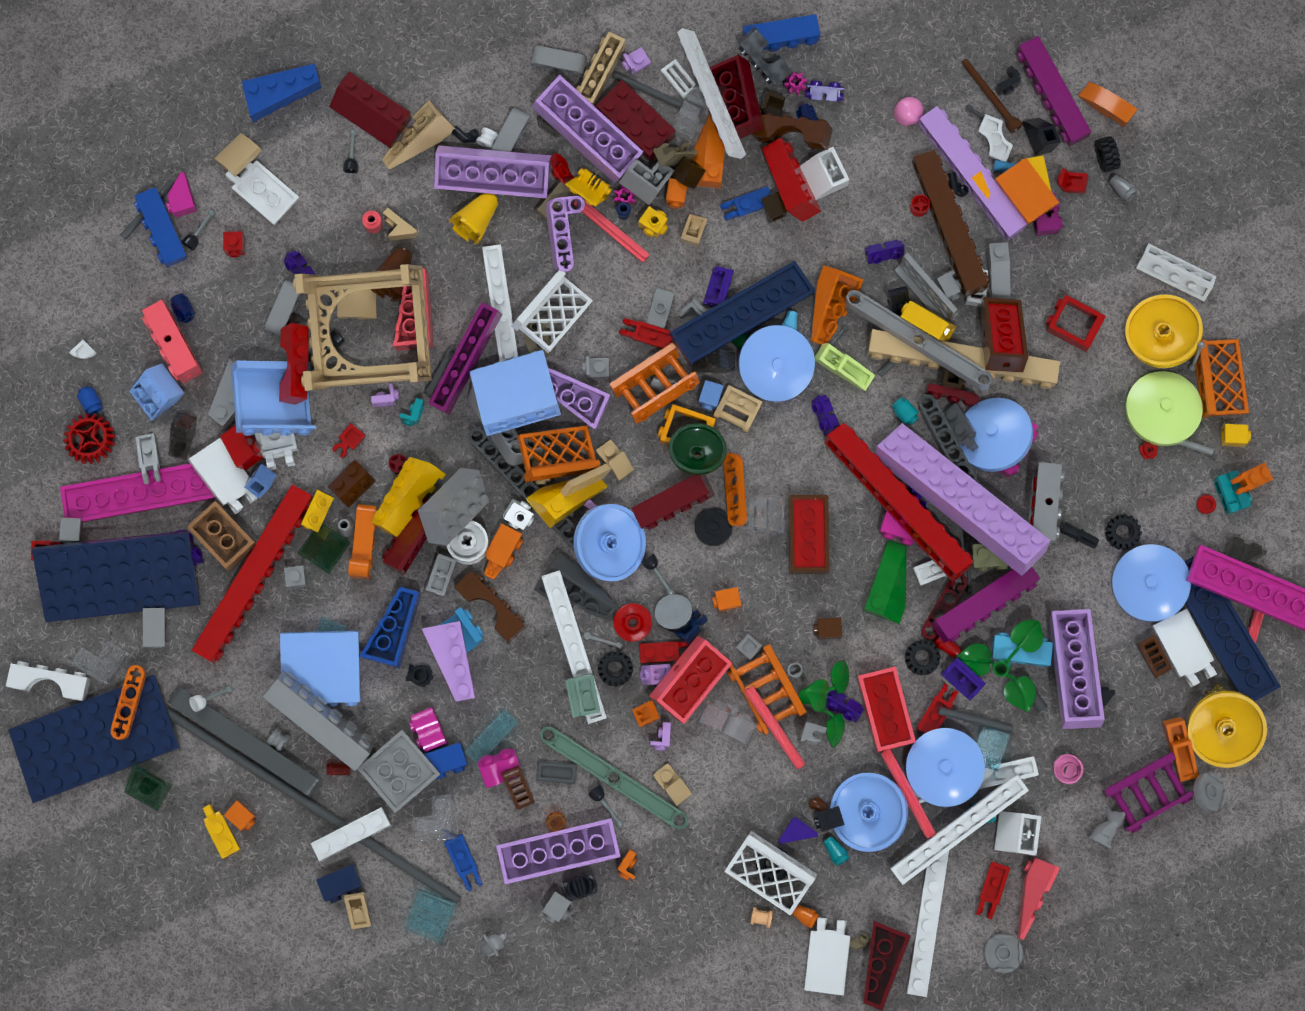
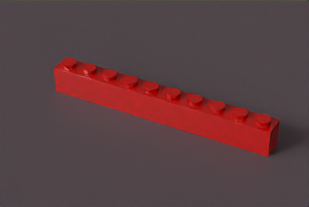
[824,423,973,582]
[191,484,313,663]

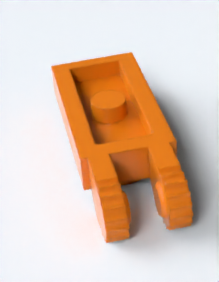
[1230,463,1273,495]

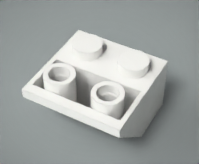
[800,147,849,200]
[994,811,1041,856]

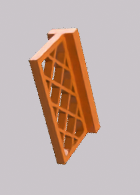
[1193,339,1249,418]
[517,426,601,482]

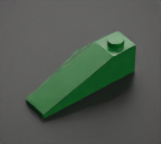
[863,540,907,624]

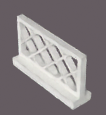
[511,269,593,353]
[724,831,817,916]

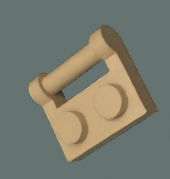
[713,385,763,433]

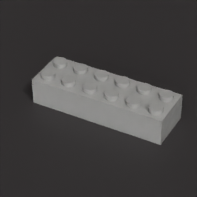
[263,670,374,771]

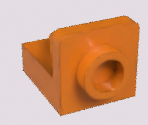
[632,700,660,728]
[617,850,637,881]

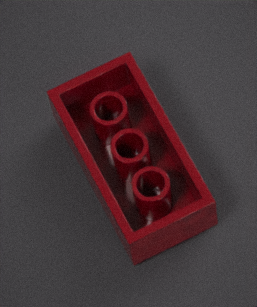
[710,55,764,139]
[596,80,676,162]

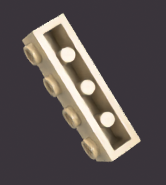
[576,32,626,107]

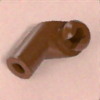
[808,797,830,812]

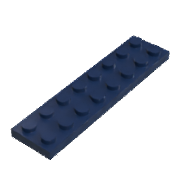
[669,261,816,366]
[1184,556,1281,701]

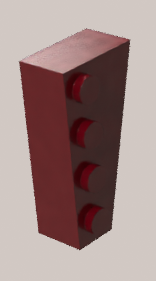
[631,474,716,531]
[863,921,911,1011]

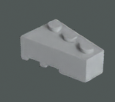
[208,359,235,430]

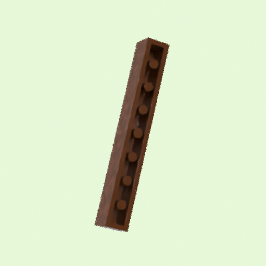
[912,150,989,297]

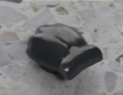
[406,665,433,687]

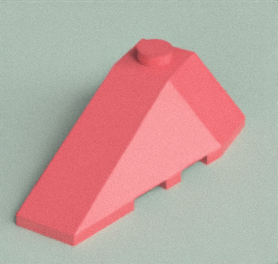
[1017,858,1060,940]

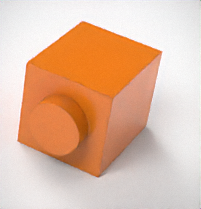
[666,178,687,209]
[712,587,742,612]
[224,800,257,831]

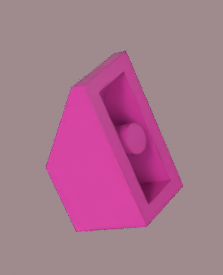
[166,172,197,218]

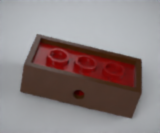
[979,297,1028,373]
[788,495,829,574]

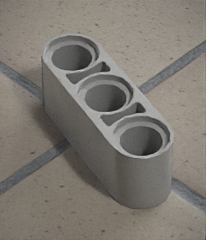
[530,46,587,77]
[491,108,531,152]
[265,280,301,336]

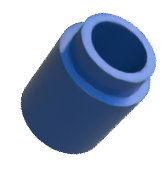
[76,386,103,416]

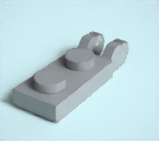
[135,433,161,484]

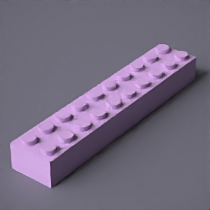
[875,423,1051,576]

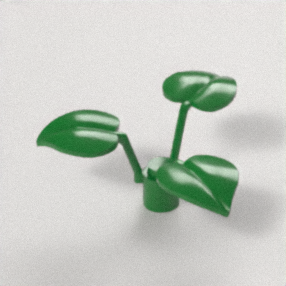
[956,620,1044,712]
[799,660,849,748]

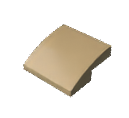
[214,133,262,177]
[337,289,377,319]

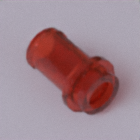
[326,762,350,777]

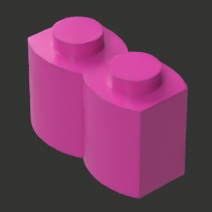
[409,707,448,753]
[477,749,521,788]

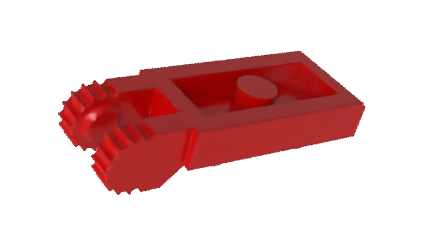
[619,318,672,349]
[639,641,692,664]
[915,683,959,734]
[975,861,1010,920]

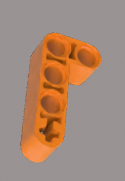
[348,504,378,580]

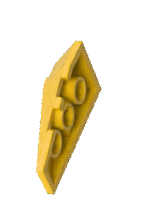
[526,478,608,528]

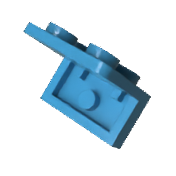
[440,607,484,653]

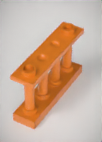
[609,343,700,425]
[727,644,807,735]

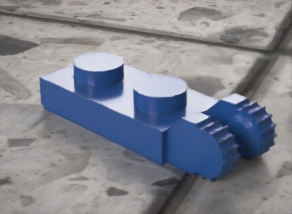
[720,186,771,220]
[444,834,483,892]

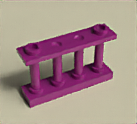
[1102,752,1194,833]

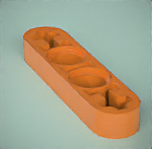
[724,453,747,527]
[110,665,146,740]

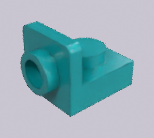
[399,398,425,426]

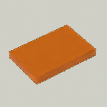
[995,158,1059,225]

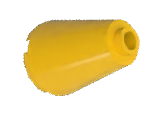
[449,193,498,244]

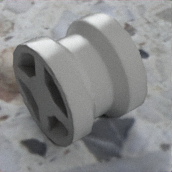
[267,728,291,752]

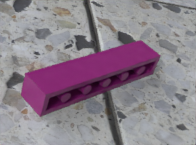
[1016,36,1091,147]
[428,302,503,415]
[931,567,1040,643]

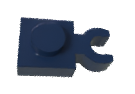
[673,610,708,644]

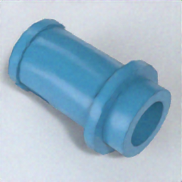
[993,160,1016,173]

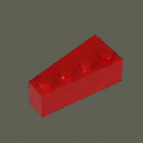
[762,138,822,222]

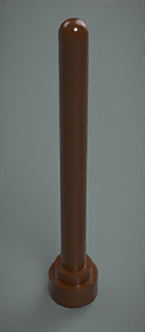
[962,59,1023,134]

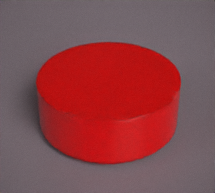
[1196,495,1216,514]

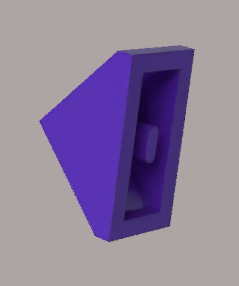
[778,817,818,844]

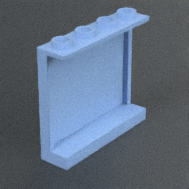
[470,350,561,436]
[231,360,316,436]
[280,631,362,706]

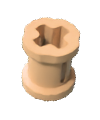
[750,907,773,928]

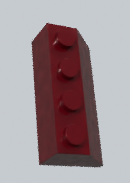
[329,72,412,148]
[382,497,429,576]

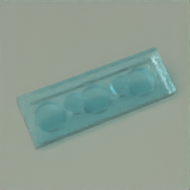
[464,709,518,765]

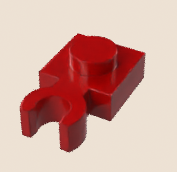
[332,423,366,459]

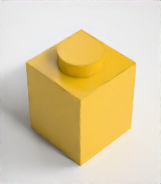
[1221,424,1251,447]

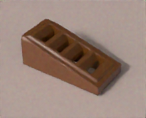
[1136,634,1172,678]
[501,765,535,810]

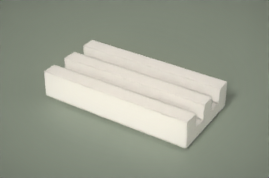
[661,59,698,100]

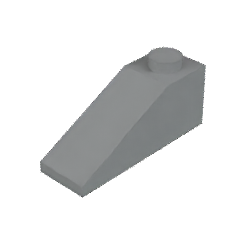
[986,242,1011,299]

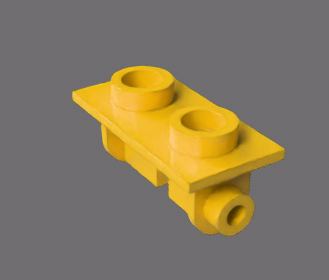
[301,490,334,533]

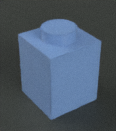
[698,380,724,412]
[244,463,277,499]

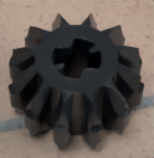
[563,874,597,901]

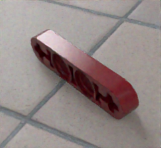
[921,574,968,640]

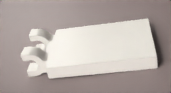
[225,160,299,226]
[255,433,298,471]
[188,438,258,514]
[1152,609,1217,688]
[804,917,851,996]

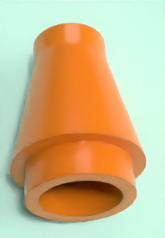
[792,904,820,929]

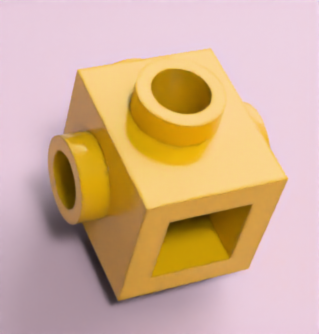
[638,207,669,238]

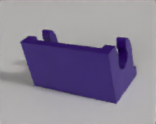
[703,266,734,307]
[941,658,986,701]

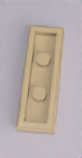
[560,464,612,497]

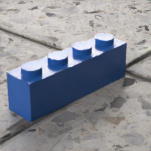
[742,14,820,52]
[133,187,188,268]
[424,742,468,780]

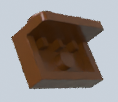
[328,460,375,507]

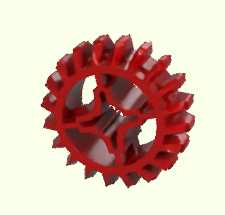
[63,413,116,465]

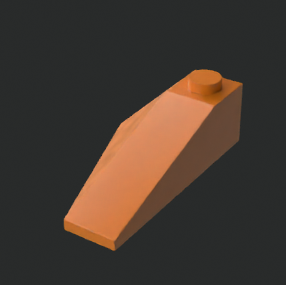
[811,265,864,345]

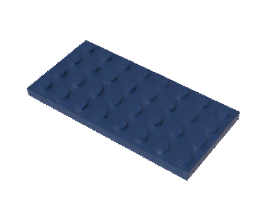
[32,530,200,622]
[8,675,181,803]

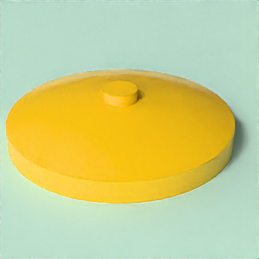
[1125,294,1203,368]
[1187,691,1267,768]

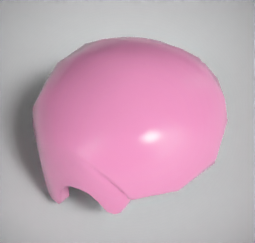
[894,97,924,126]
[1054,754,1084,784]

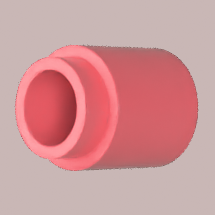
[362,210,383,234]

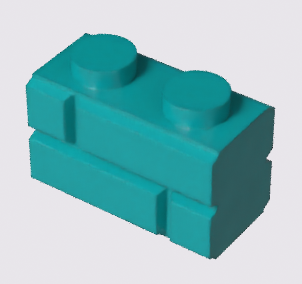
[1213,470,1252,516]

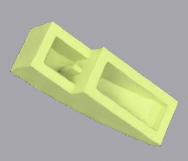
[814,343,875,391]

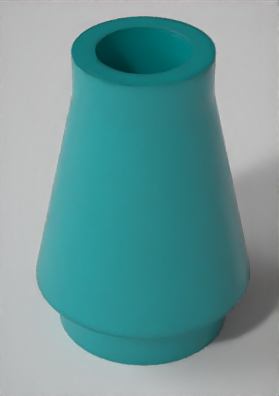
[823,836,850,867]

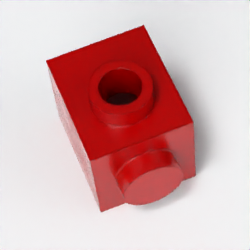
[223,231,245,258]

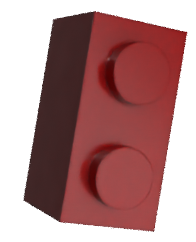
[220,425,264,470]

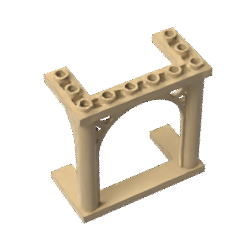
[293,264,432,391]

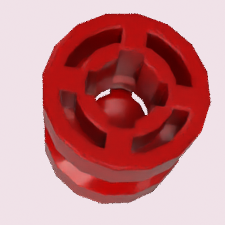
[910,194,930,217]

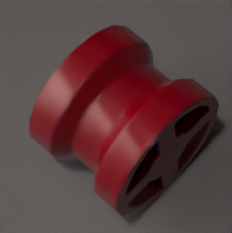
[389,454,407,475]

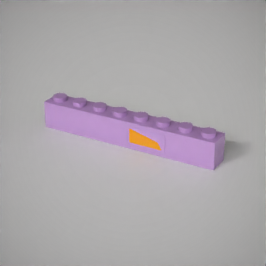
[917,106,1027,241]

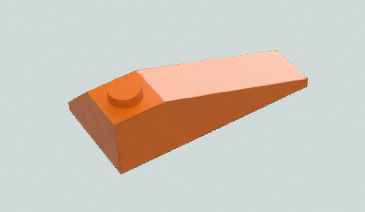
[691,114,725,188]

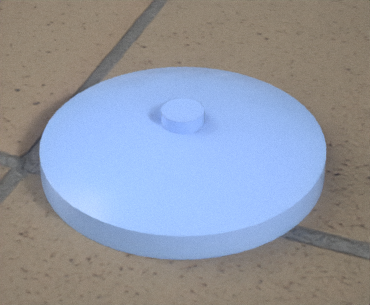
[738,325,815,402]
[959,398,1033,472]
[574,504,646,581]
[1112,544,1191,622]
[906,728,985,807]
[830,773,908,852]

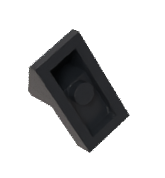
[887,286,910,320]

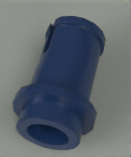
[616,202,631,220]

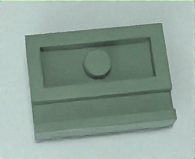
[565,673,600,718]

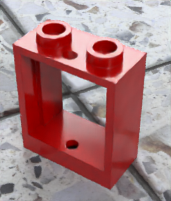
[1045,295,1106,352]

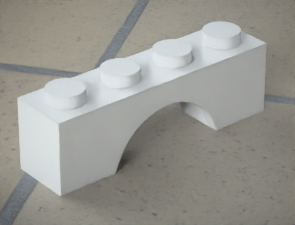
[6,661,91,701]
[311,807,392,862]

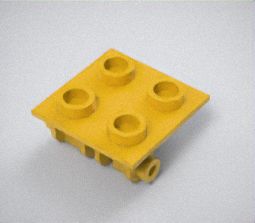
[565,168,612,206]

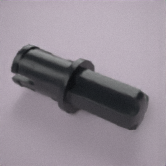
[1060,522,1099,549]

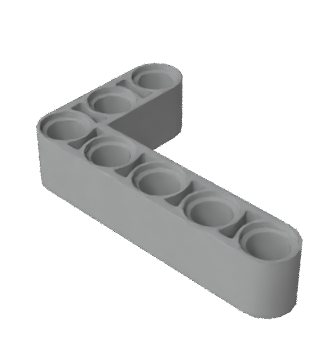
[467,384,558,465]

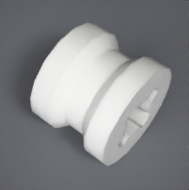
[476,127,498,150]

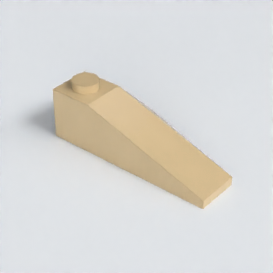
[382,100,455,170]

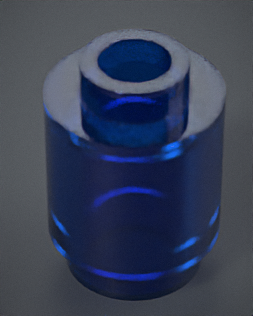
[796,104,818,121]
[170,294,196,323]

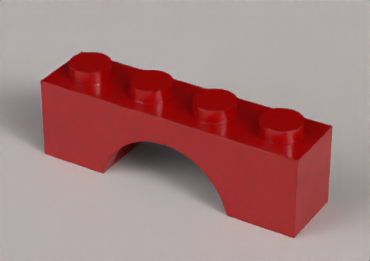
[279,323,309,405]

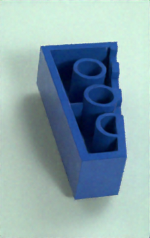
[242,64,322,123]
[359,587,421,669]

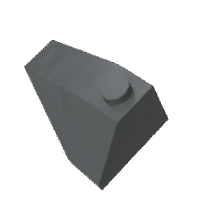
[534,553,618,620]

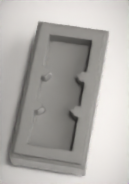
[646,288,675,329]

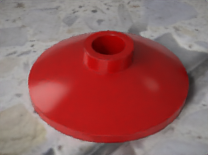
[550,153,575,184]
[613,603,652,642]

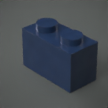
[316,864,363,904]

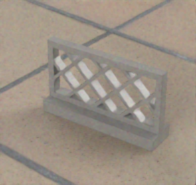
[894,253,958,322]

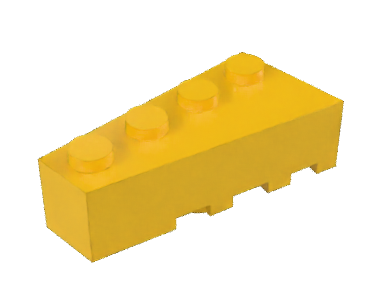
[371,457,446,537]

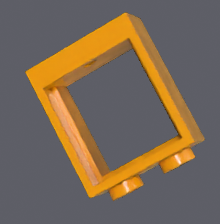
[658,404,716,456]

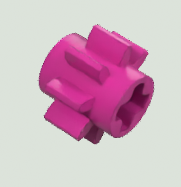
[784,71,807,96]
[614,185,636,205]

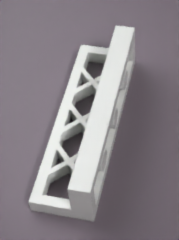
[1136,243,1216,301]

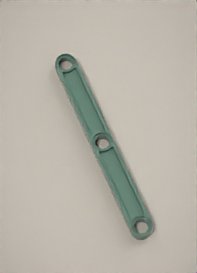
[540,727,688,830]

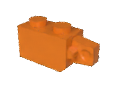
[484,523,524,580]

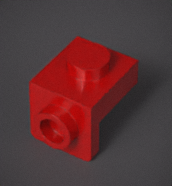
[1057,168,1089,194]

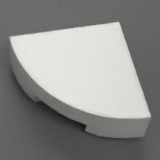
[69,340,97,359]

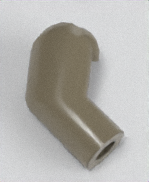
[845,933,870,950]

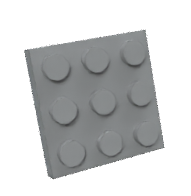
[358,730,441,813]

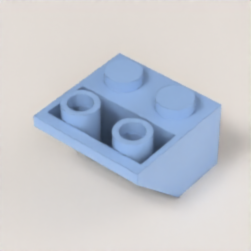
[129,364,184,421]

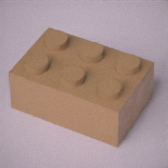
[187,501,256,572]

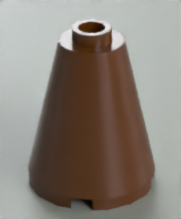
[370,247,412,302]

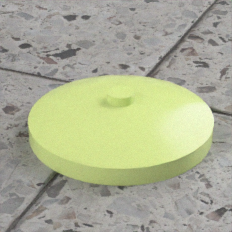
[1125,371,1203,446]

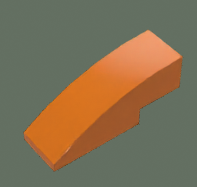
[1078,82,1138,128]
[1162,717,1199,782]

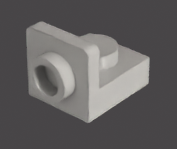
[582,356,609,378]

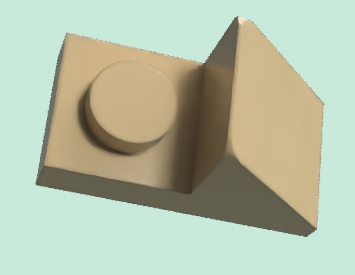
[383,208,418,241]
[681,214,707,247]
[596,439,634,481]
[653,763,692,806]
[344,892,371,929]

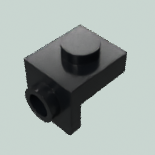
[995,66,1021,96]
[813,806,845,832]

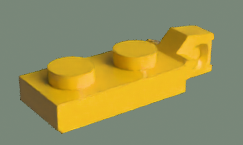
[203,804,241,859]

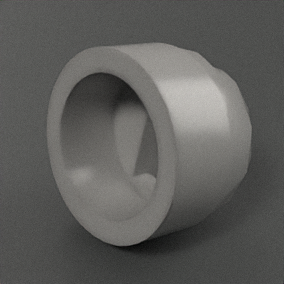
[787,663,803,679]

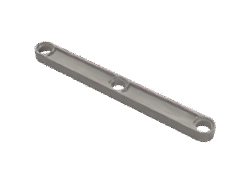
[845,290,993,390]

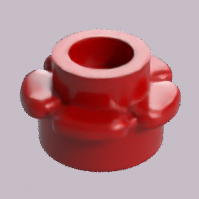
[1139,441,1158,460]

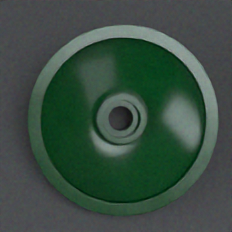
[669,423,727,475]

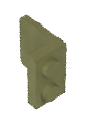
[971,543,1009,571]

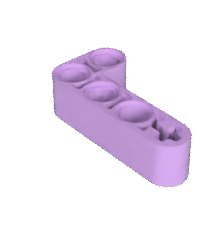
[546,196,585,272]

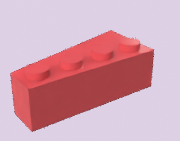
[393,268,434,351]

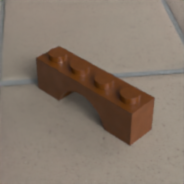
[752,113,833,150]
[454,571,525,643]

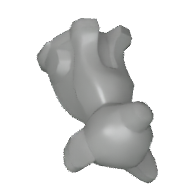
[1088,807,1125,849]
[479,934,506,957]

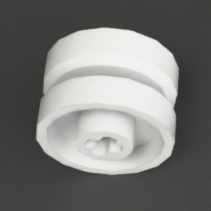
[446,520,490,565]

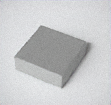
[736,633,762,660]

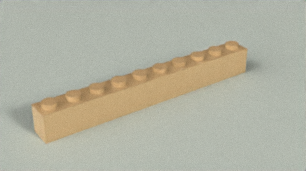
[867,329,1060,389]

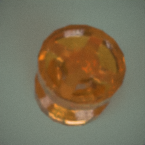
[546,812,566,832]

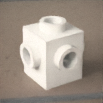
[503,499,534,530]

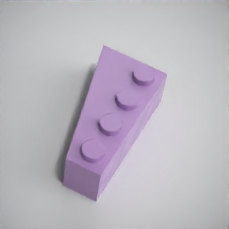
[548,368,612,431]
[422,621,476,701]

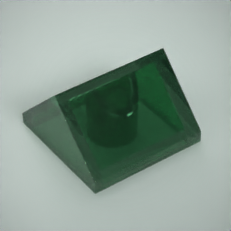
[297,524,350,574]
[124,764,173,811]

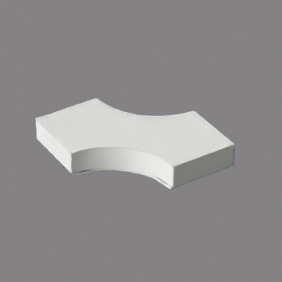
[978,114,1013,162]

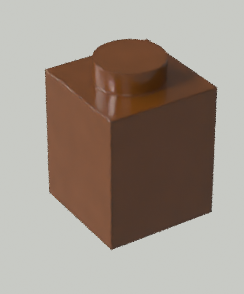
[813,617,842,640]

